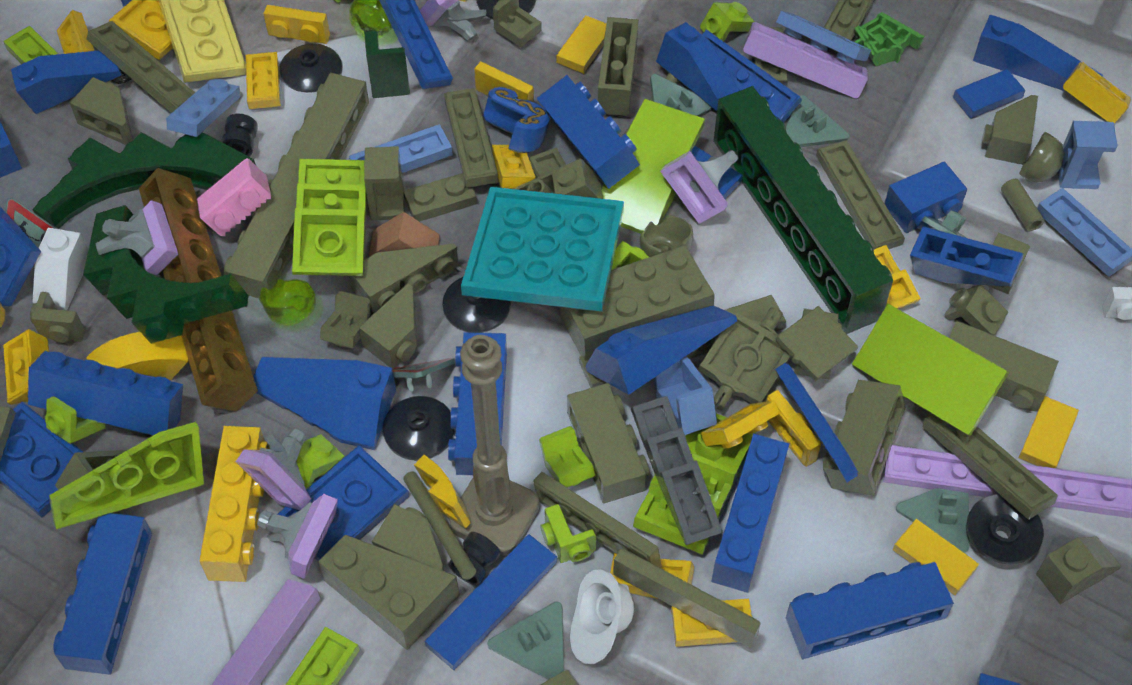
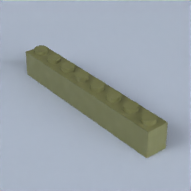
[224,73,369,301]

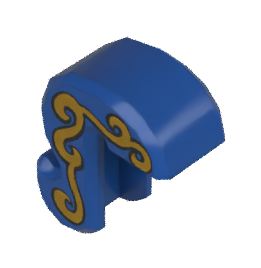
[483,87,550,153]

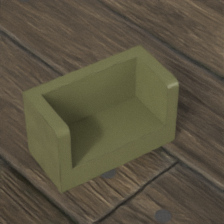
[364,146,404,221]

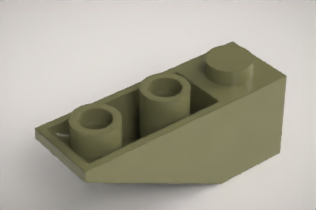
[514,158,603,199]
[349,243,459,315]

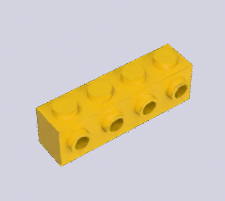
[199,426,270,582]

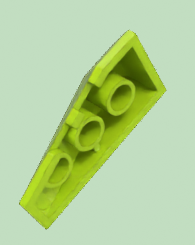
[49,422,204,529]

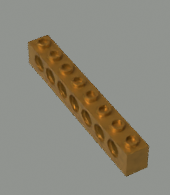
[139,168,258,411]

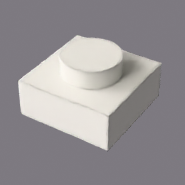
[1102,287,1132,320]

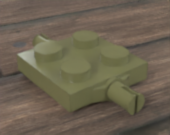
[698,307,790,410]

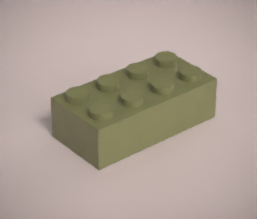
[559,246,715,361]

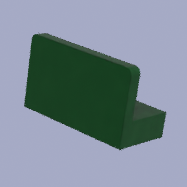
[364,31,410,98]

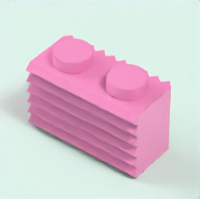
[197,158,271,236]

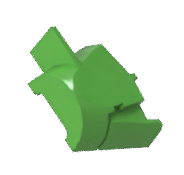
[854,12,924,66]

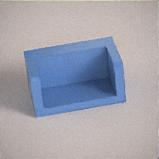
[1057,120,1118,189]
[654,356,717,435]

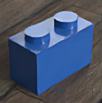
[885,161,967,234]

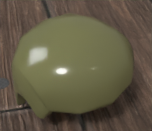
[1019,132,1065,183]
[639,215,694,257]

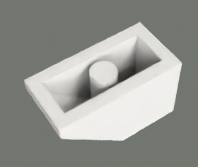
[33,228,88,311]

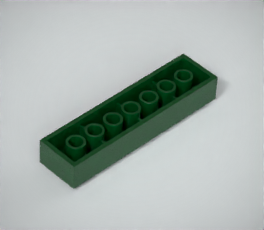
[713,86,893,334]

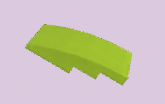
[602,99,705,234]
[292,159,366,276]
[852,304,1009,436]
[633,413,757,555]

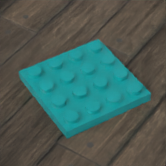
[461,187,624,311]

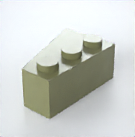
[318,535,459,650]

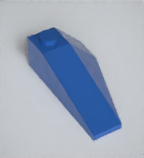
[973,15,1103,92]
[585,305,737,395]
[253,357,396,450]

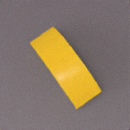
[86,332,188,380]

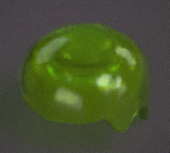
[349,0,392,39]
[259,279,316,326]

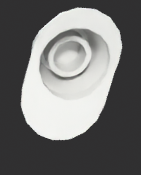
[570,569,634,664]

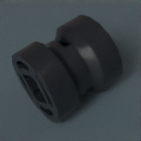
[221,113,258,157]
[448,532,501,585]

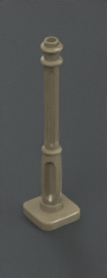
[449,335,540,557]

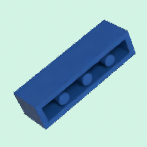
[537,75,640,189]
[448,332,507,475]
[28,351,183,435]
[711,433,790,593]
[53,513,152,675]
[785,562,954,660]

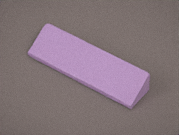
[743,22,868,99]
[212,579,320,685]

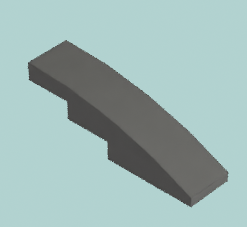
[631,396,723,545]

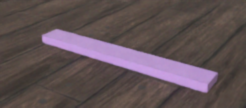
[883,445,1132,518]

